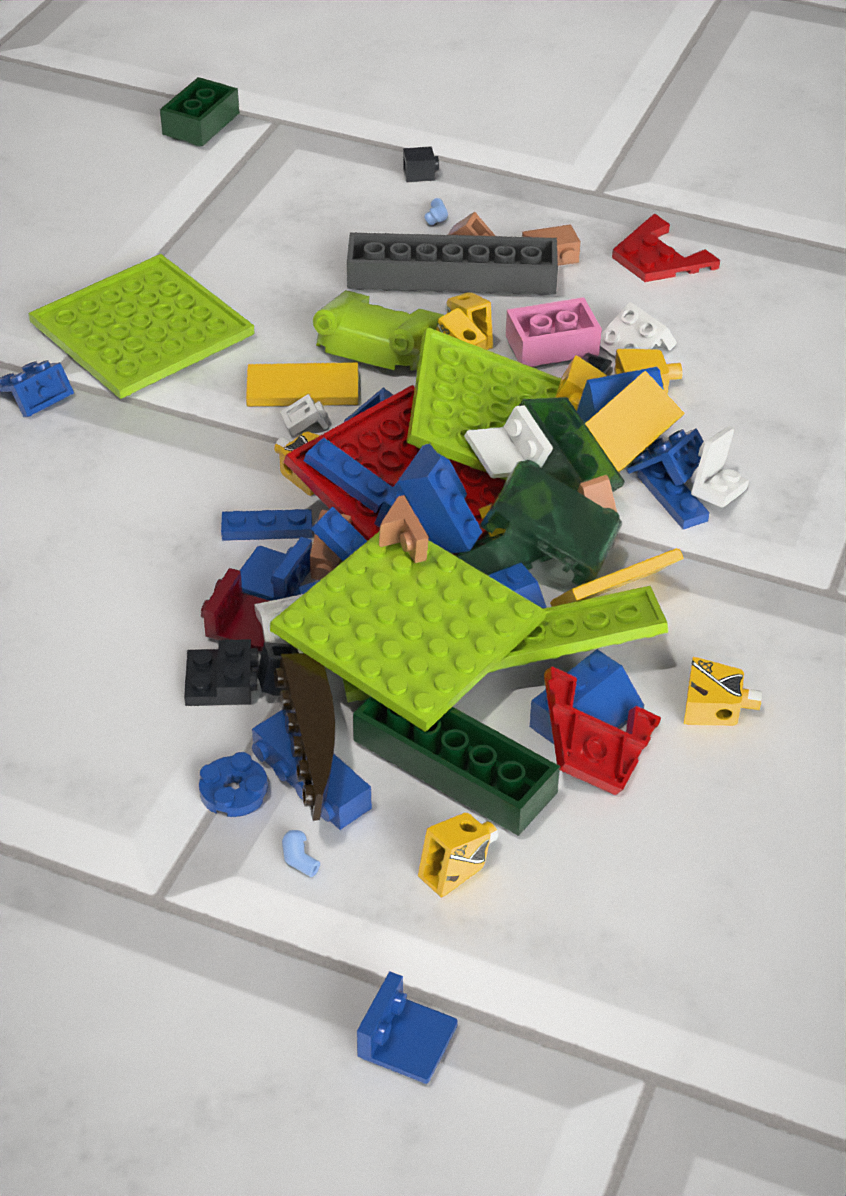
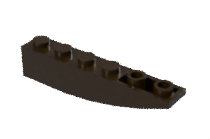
[274,653,335,821]

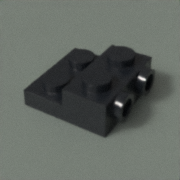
[184,639,258,706]

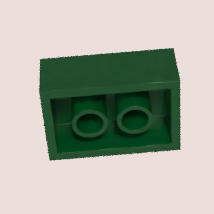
[160,77,240,146]

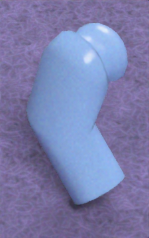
[424,198,448,225]
[282,830,320,877]

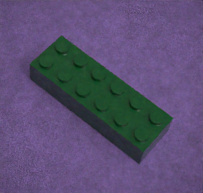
[353,696,560,836]

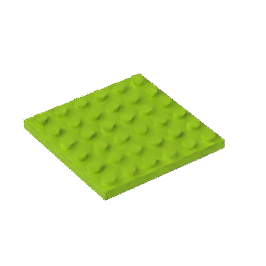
[28,254,255,399]
[407,327,577,504]
[270,531,546,732]

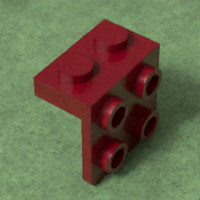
[201,568,269,651]

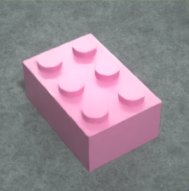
[506,297,602,367]

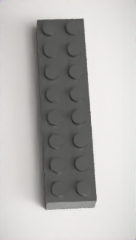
[347,232,558,295]

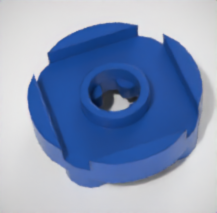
[199,752,268,817]

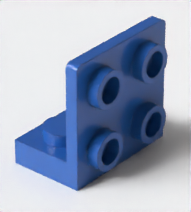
[0,360,74,417]
[626,428,704,486]
[240,537,312,601]
[357,971,458,1084]

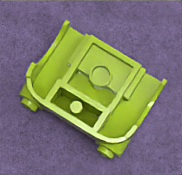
[313,290,444,371]

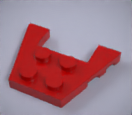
[612,214,720,282]
[544,666,661,795]

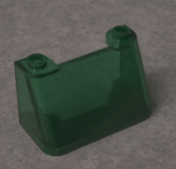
[479,460,623,586]

